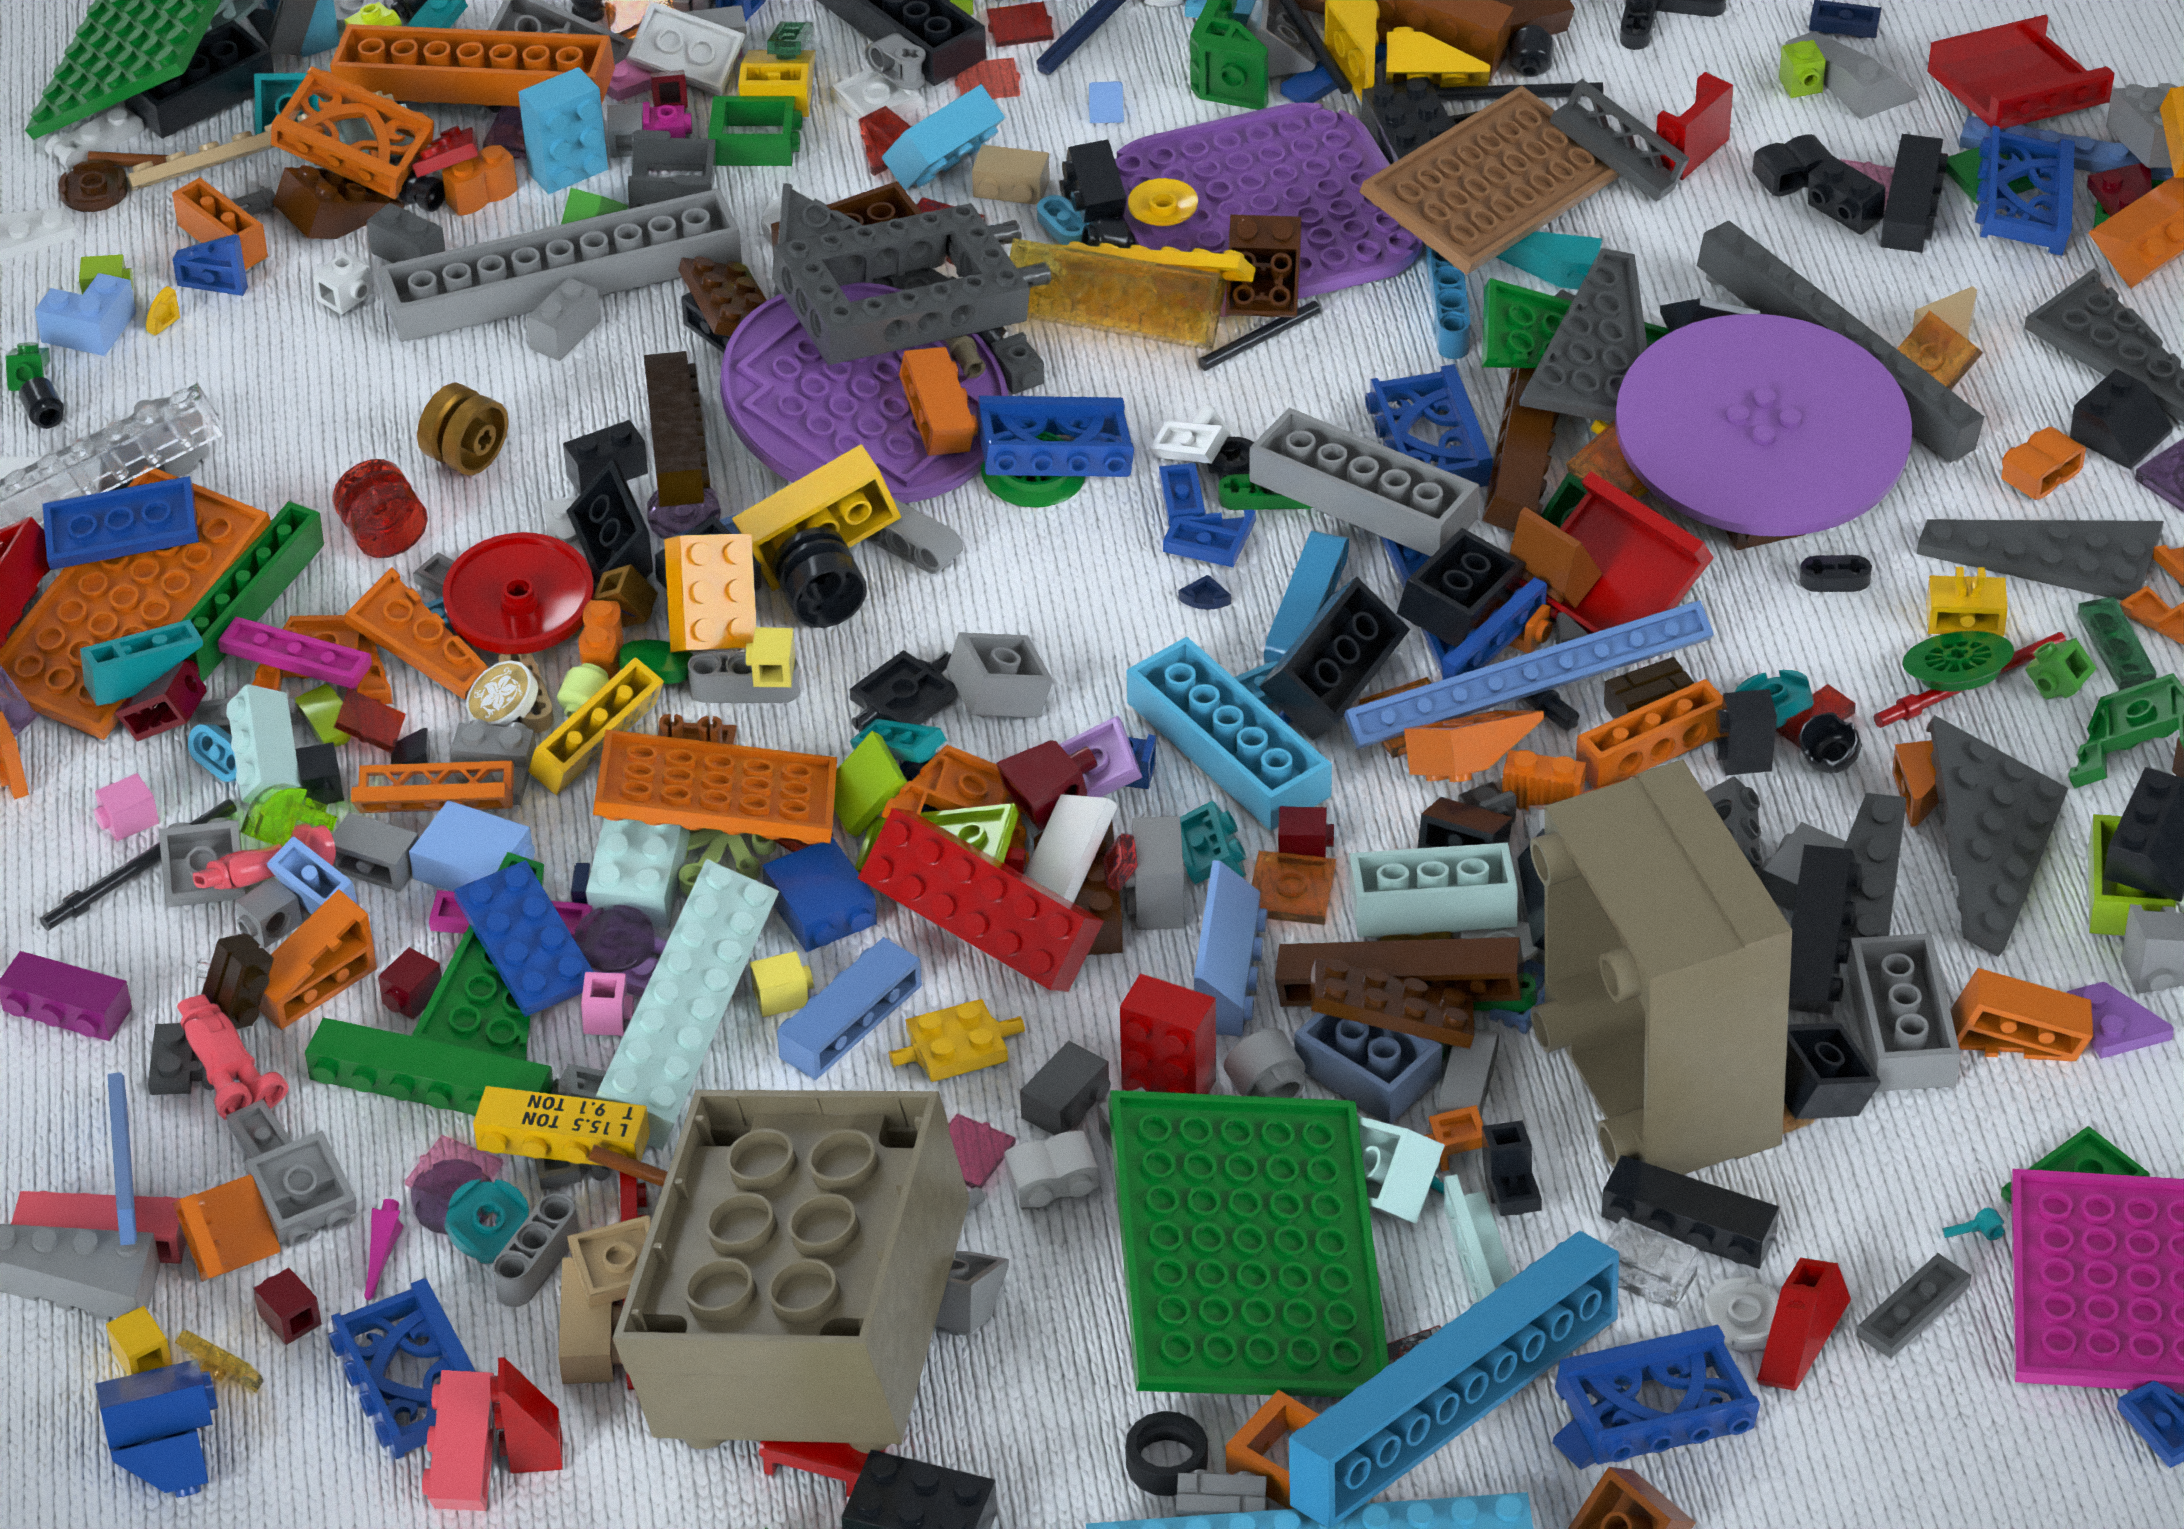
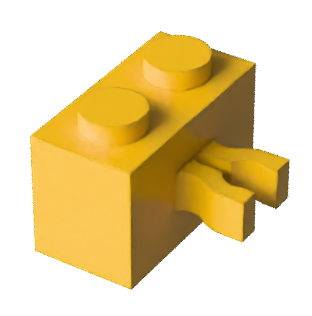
[1926,567,2008,636]

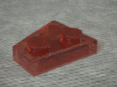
[858,106,912,176]

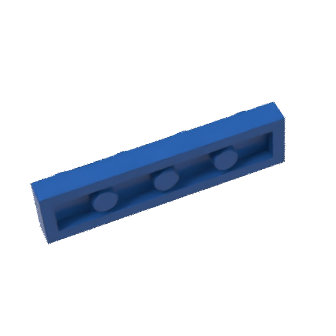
[1441,577,1547,680]

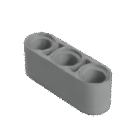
[866,497,963,574]
[688,652,800,703]
[1437,1029,1499,1118]
[493,1193,579,1307]

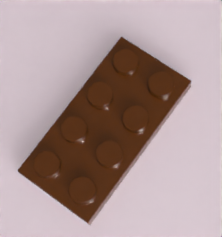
[678,256,767,336]
[1311,958,1475,1049]

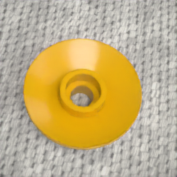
[1128,178,1198,226]

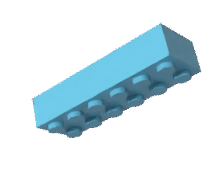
[1126,637,1332,831]

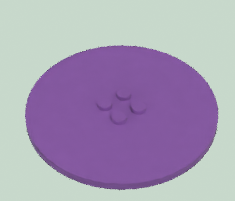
[720,282,1008,503]
[1615,314,1912,536]

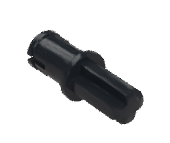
[1521,689,1580,731]

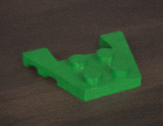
[2068,673,2184,789]

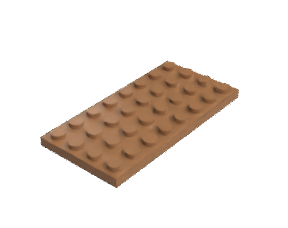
[1359,85,1621,275]

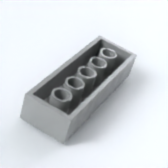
[1250,407,1479,556]

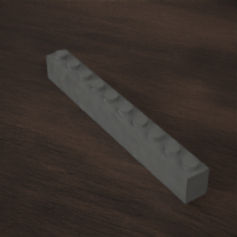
[1696,220,1985,463]

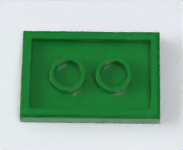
[2001,1126,2150,1204]

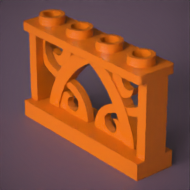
[271,66,434,199]

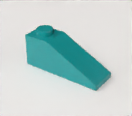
[1495,231,1602,290]
[80,619,203,706]

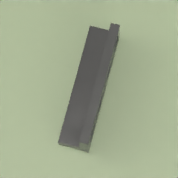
[1549,78,1690,202]

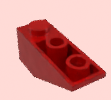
[1757,1257,1851,1391]
[490,1357,563,1474]

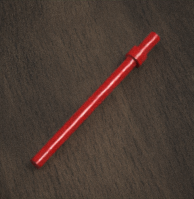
[1873,632,2067,728]

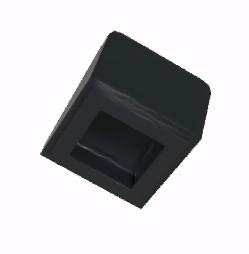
[390,728,431,764]

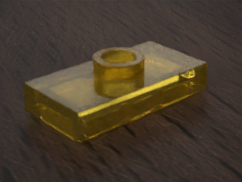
[175,1330,264,1393]

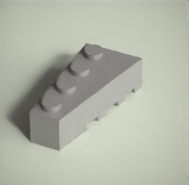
[0,1224,160,1322]

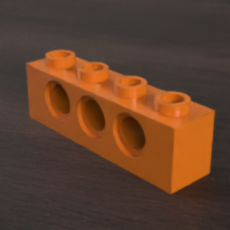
[1576,679,1723,789]

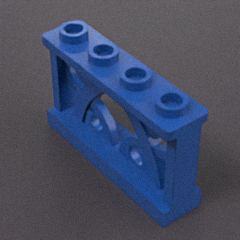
[1975,125,2075,256]
[1365,364,1493,487]
[976,395,1134,477]
[328,1278,476,1460]
[1555,1324,1760,1465]

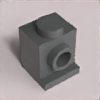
[991,332,1044,395]

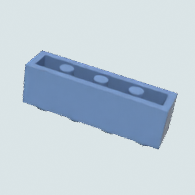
[777,937,922,1080]

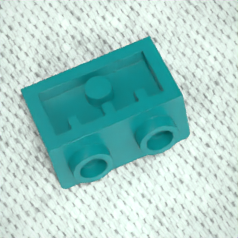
[1180,800,1247,885]

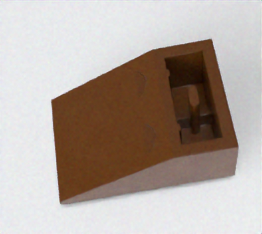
[273,165,405,239]
[1225,214,1302,318]

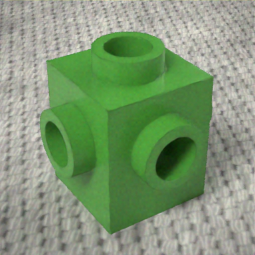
[2025,638,2097,700]

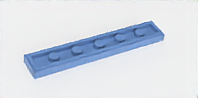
[107,1072,137,1245]

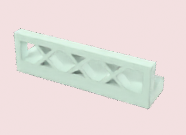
[1444,1174,1514,1303]

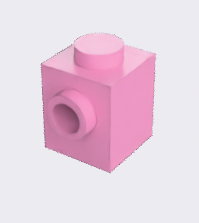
[93,773,159,841]
[581,972,634,1036]

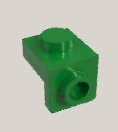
[5,342,50,391]

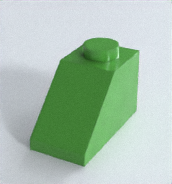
[561,188,629,225]

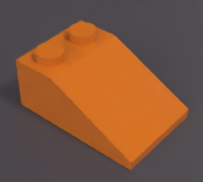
[1404,710,1544,782]

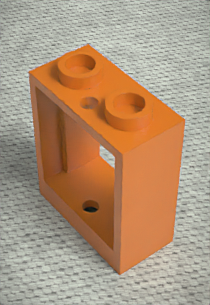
[1226,1390,1320,1509]

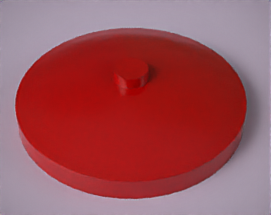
[443,532,594,655]

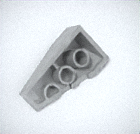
[1785,31,1918,120]

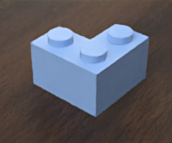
[35,273,136,356]

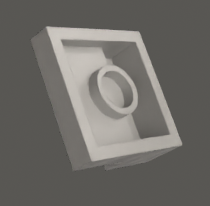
[445,719,536,805]
[159,818,246,907]
[245,1130,356,1245]

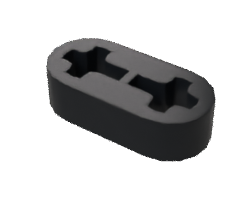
[1799,555,1872,592]

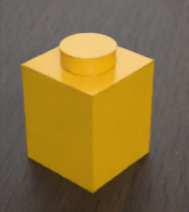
[106,1306,172,1375]

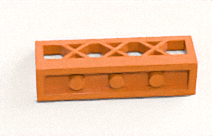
[351,761,514,813]

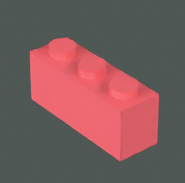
[422,1370,498,1511]

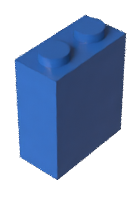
[762,837,877,952]
[95,1359,218,1450]

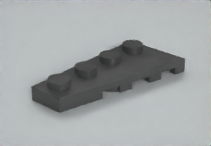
[1844,793,1907,942]

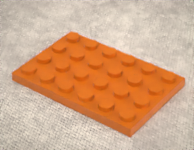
[593,729,837,844]

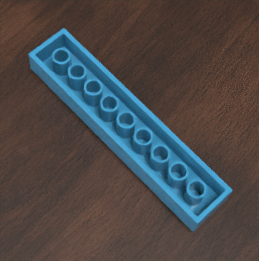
[1289,1230,1619,1529]

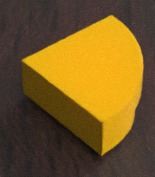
[146,286,181,336]

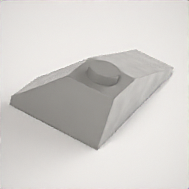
[488,0,633,65]
[1246,0,1317,77]
[935,1251,1009,1336]

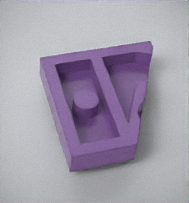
[2067,981,2174,1059]

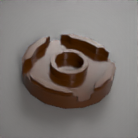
[58,160,129,212]

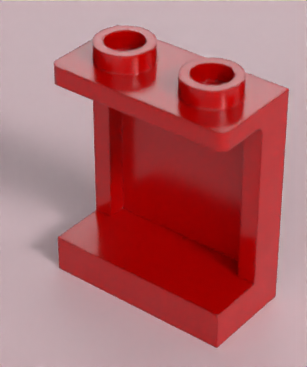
[1656,72,1733,181]
[759,1441,886,1497]

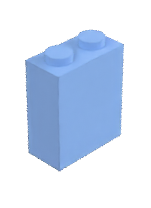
[409,800,535,892]

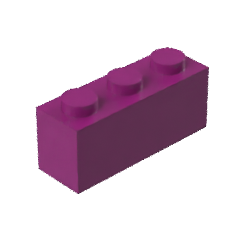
[0,951,132,1041]

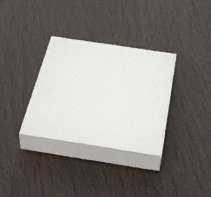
[829,69,923,130]

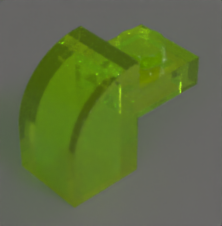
[240,783,338,847]

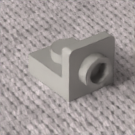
[551,1063,607,1099]

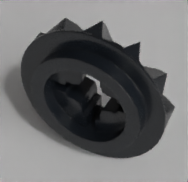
[1205,437,1254,480]

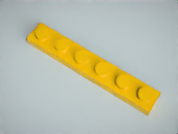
[1052,241,1256,282]

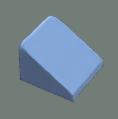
[1089,81,1124,123]

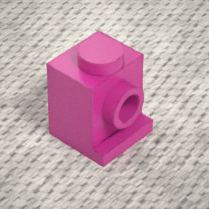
[643,102,693,138]

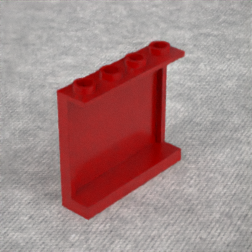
[1927,14,2115,130]
[1518,471,1714,635]

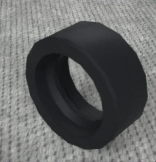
[1125,1411,1208,1496]

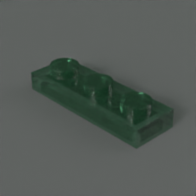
[767,21,813,60]
[2077,596,2157,691]

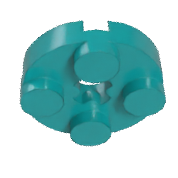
[1735,670,1814,728]
[444,1179,529,1264]

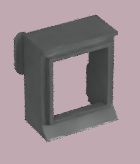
[246,0,319,56]
[628,130,716,209]

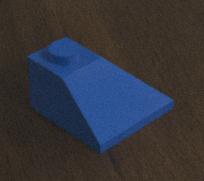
[110,1429,209,1498]

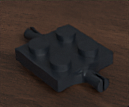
[849,650,958,732]

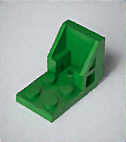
[1190,0,1268,110]

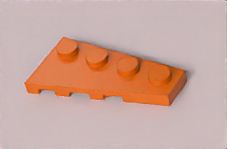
[345,567,489,700]

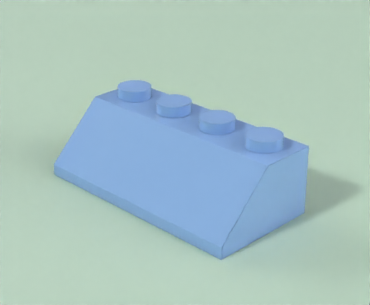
[1194,860,1267,1036]

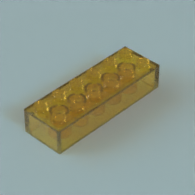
[1009,238,1227,351]

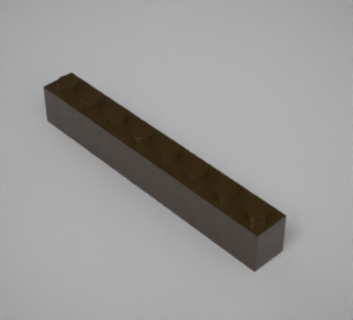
[644,351,711,507]

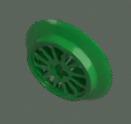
[980,431,1086,508]
[1902,631,2014,692]

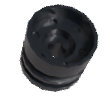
[772,527,867,628]

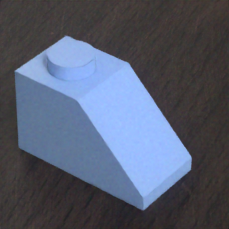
[267,836,357,914]

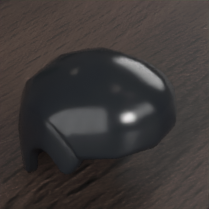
[1798,712,1862,774]

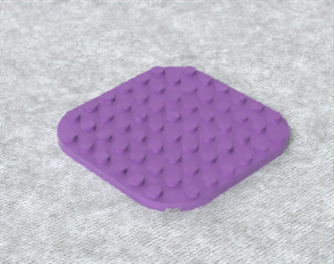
[1115,102,1424,317]

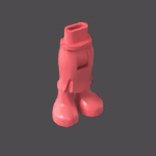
[193,823,336,889]
[177,994,289,1120]

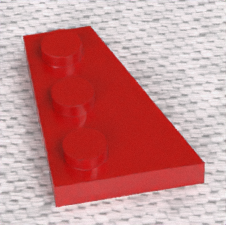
[412,126,478,178]

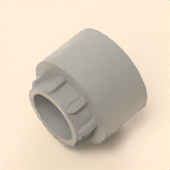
[1223,1028,1305,1098]

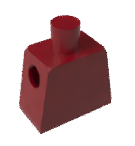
[114,659,207,742]
[996,740,1098,831]

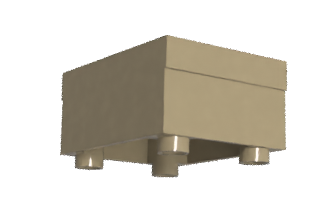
[1530,759,1792,1175]
[613,1090,970,1453]

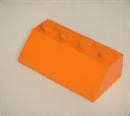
[2088,176,2184,289]

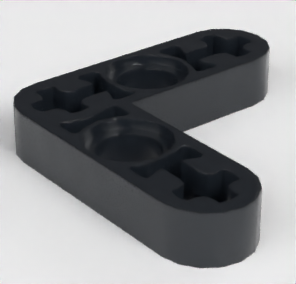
[1620,0,1726,50]

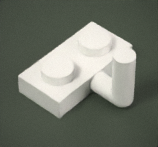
[1150,404,1231,464]

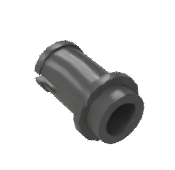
[231,186,275,215]

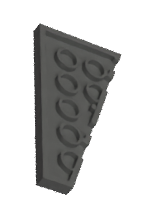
[2024,268,2184,422]
[1917,519,2164,601]

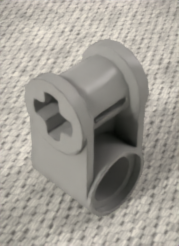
[865,32,925,90]

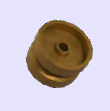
[417,382,509,476]

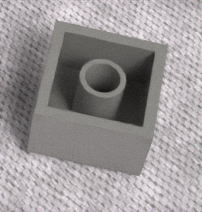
[946,632,1053,718]
[1125,816,1184,930]

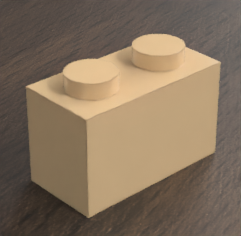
[972,144,1050,205]

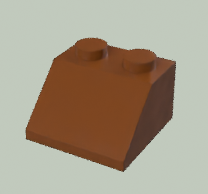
[1509,507,1602,609]
[1568,1467,1696,1529]

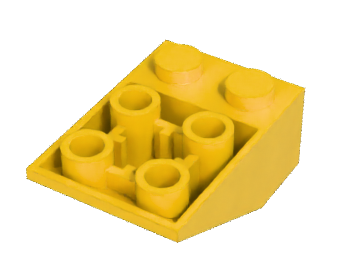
[738,50,816,117]

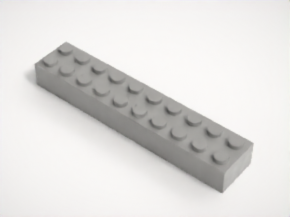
[379,188,742,342]

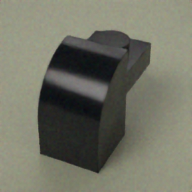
[1482,1120,1542,1217]

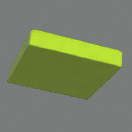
[834,731,908,838]

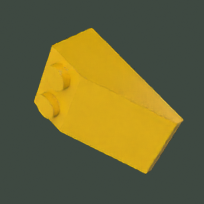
[1324,0,1380,102]
[1386,27,1490,87]

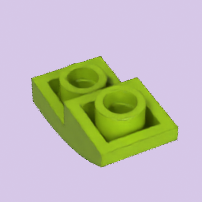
[295,683,360,747]

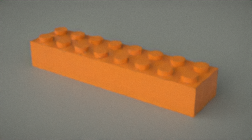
[330,24,615,107]

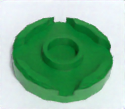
[618,639,693,684]

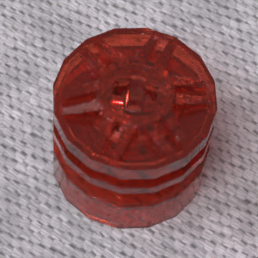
[332,459,428,558]

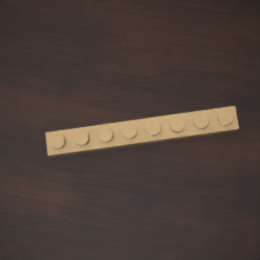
[127,91,394,191]

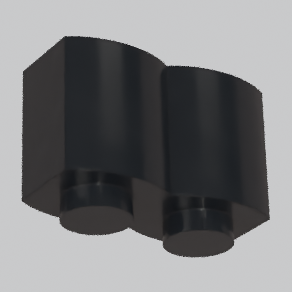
[1752,134,1833,196]

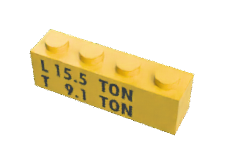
[528,657,664,796]
[473,1086,650,1166]

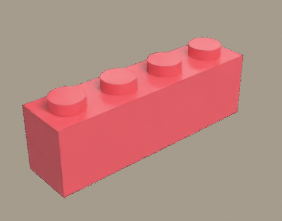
[11,1191,186,1264]

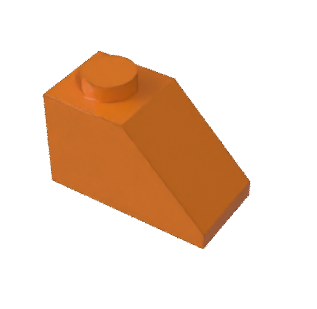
[1892,740,1939,827]

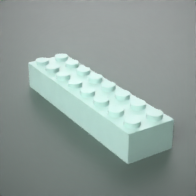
[595,859,779,1151]

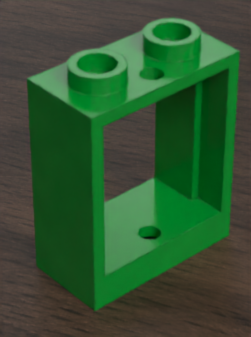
[708,96,802,166]

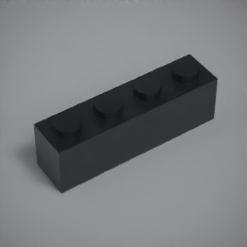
[1880,133,1948,253]
[1789,844,1862,1015]
[1601,1155,1780,1269]

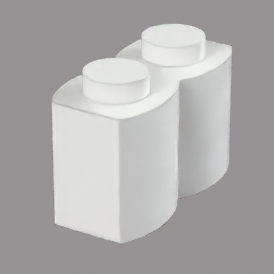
[1004,1131,1099,1208]

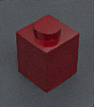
[650,70,688,109]
[1278,806,1334,863]
[378,947,442,1020]
[253,1267,322,1345]

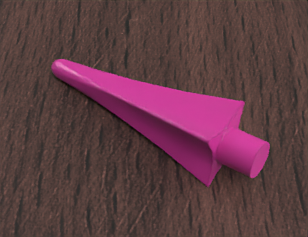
[364,1199,404,1301]

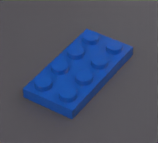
[42,476,199,570]
[454,860,594,1017]

